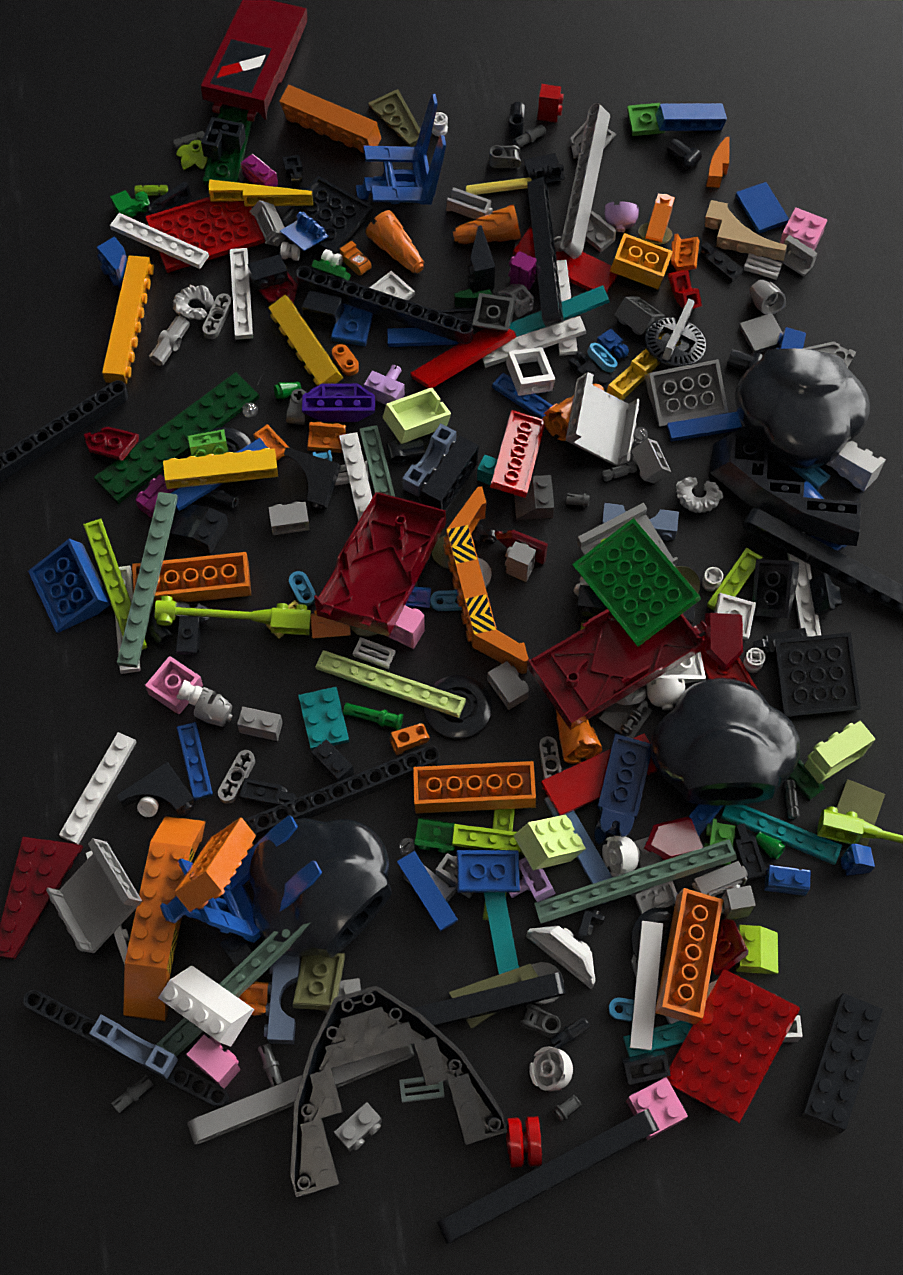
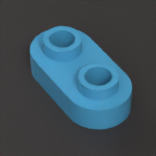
[587,343,618,372]
[289,571,316,607]
[430,590,462,611]
[608,998,634,1022]

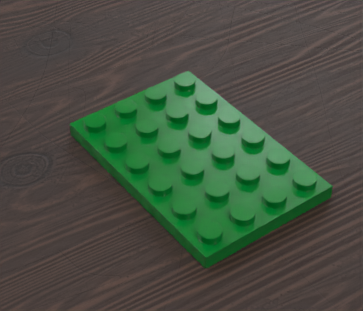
[572,518,701,647]

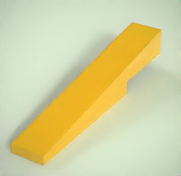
[209,179,313,206]
[606,333,680,401]

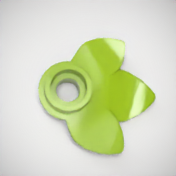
[176,140,208,170]

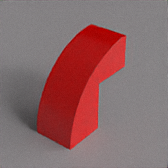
[668,269,702,309]

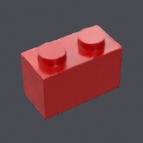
[537,84,564,122]

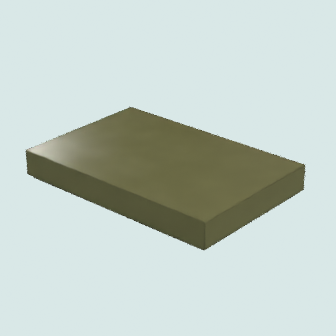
[836,779,885,846]
[293,953,345,1010]

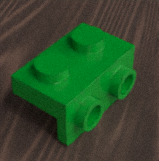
[312,259,351,281]
[414,818,455,853]

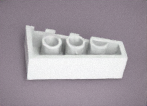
[826,440,886,492]

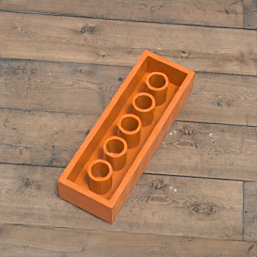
[279,85,382,153]
[132,552,251,606]
[413,761,536,813]
[174,817,256,912]
[655,888,723,1024]

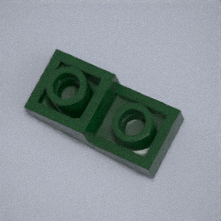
[454,289,492,308]

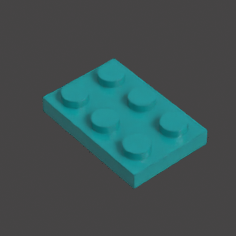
[298,687,349,751]

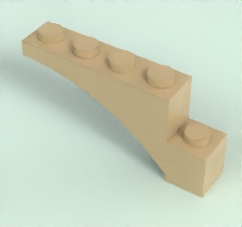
[705,200,787,261]

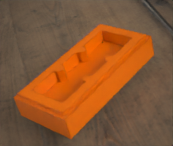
[253,424,289,461]

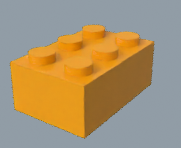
[610,233,673,289]

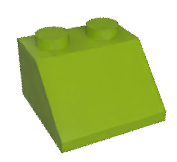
[736,925,778,974]

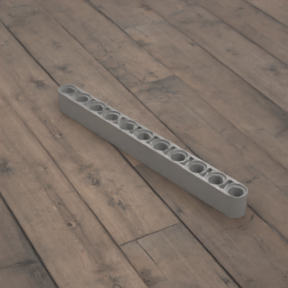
[560,103,610,259]
[187,1045,414,1144]

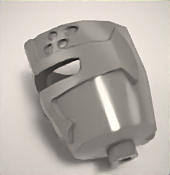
[750,280,786,315]
[194,687,233,727]

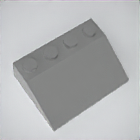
[644,359,728,427]

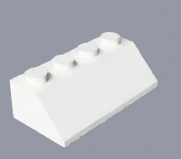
[158,966,254,1047]

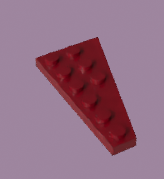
[0,837,83,960]

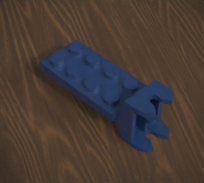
[594,734,651,844]

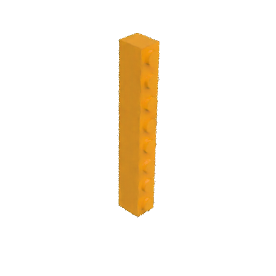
[102,255,154,384]

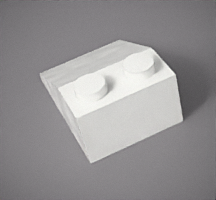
[651,652,706,685]

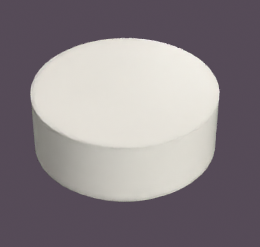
[137,796,159,817]

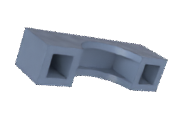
[403,423,456,497]
[602,503,679,540]
[264,955,301,1044]
[89,1015,178,1079]

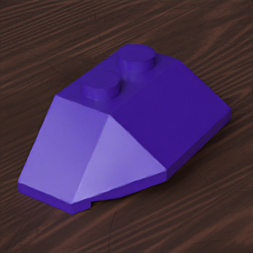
[302,383,375,422]

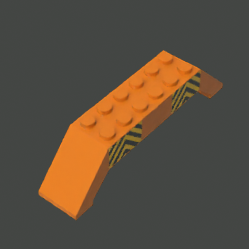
[443,486,529,674]
[123,816,205,1022]

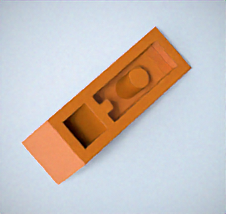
[645,194,675,243]

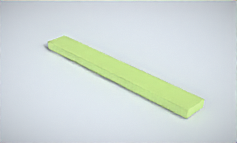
[315,650,466,718]

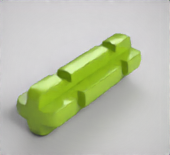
[135,185,168,196]

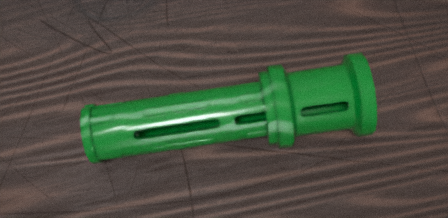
[343,702,404,731]

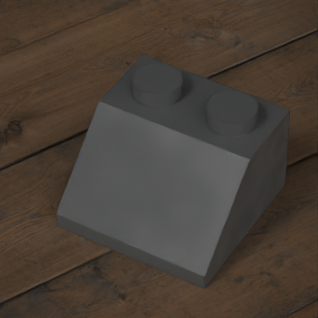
[472,293,514,332]
[614,296,665,335]
[514,475,554,520]

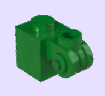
[110,190,150,218]

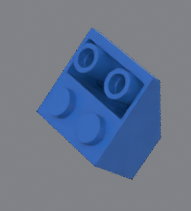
[97,237,127,290]

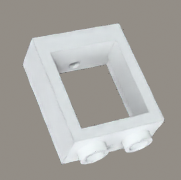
[506,347,555,396]

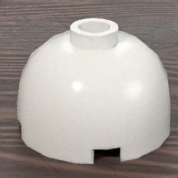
[646,678,685,711]
[602,836,640,877]
[530,1046,573,1091]

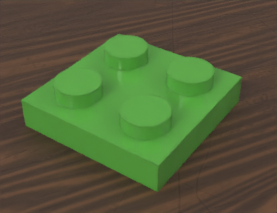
[627,103,665,136]

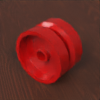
[506,1116,542,1168]

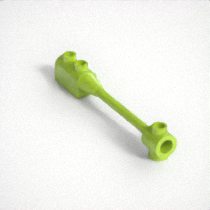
[155,596,311,635]
[817,806,903,844]

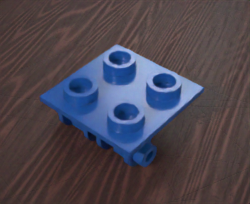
[280,212,328,251]

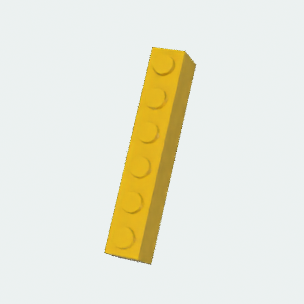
[268,295,343,386]
[163,448,278,489]

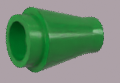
[274,382,301,400]
[756,832,786,859]

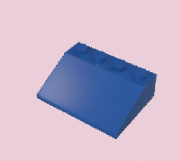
[28,539,111,633]

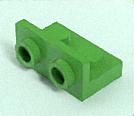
[188,429,228,457]
[704,818,735,866]

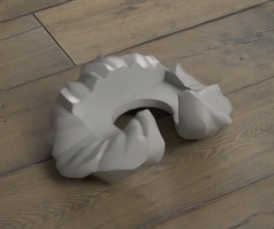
[173,285,214,320]
[676,477,723,513]

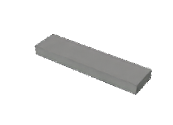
[662,299,695,361]

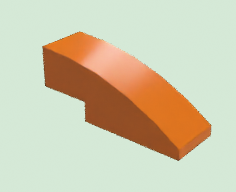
[706,137,730,188]

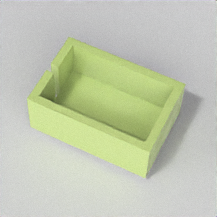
[383,388,451,444]
[804,721,875,784]
[513,815,586,870]

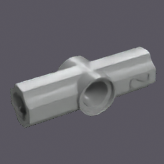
[149,315,190,366]

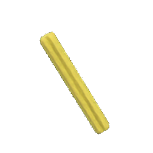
[466,177,532,195]

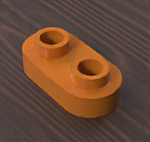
[332,344,359,376]

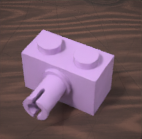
[364,365,405,405]
[509,857,556,902]

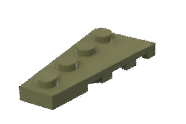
[368,89,420,147]
[449,964,539,1029]

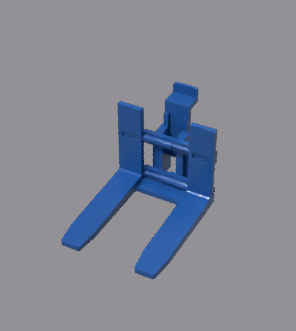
[356,94,446,205]
[160,815,322,943]

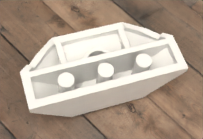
[526,926,595,989]

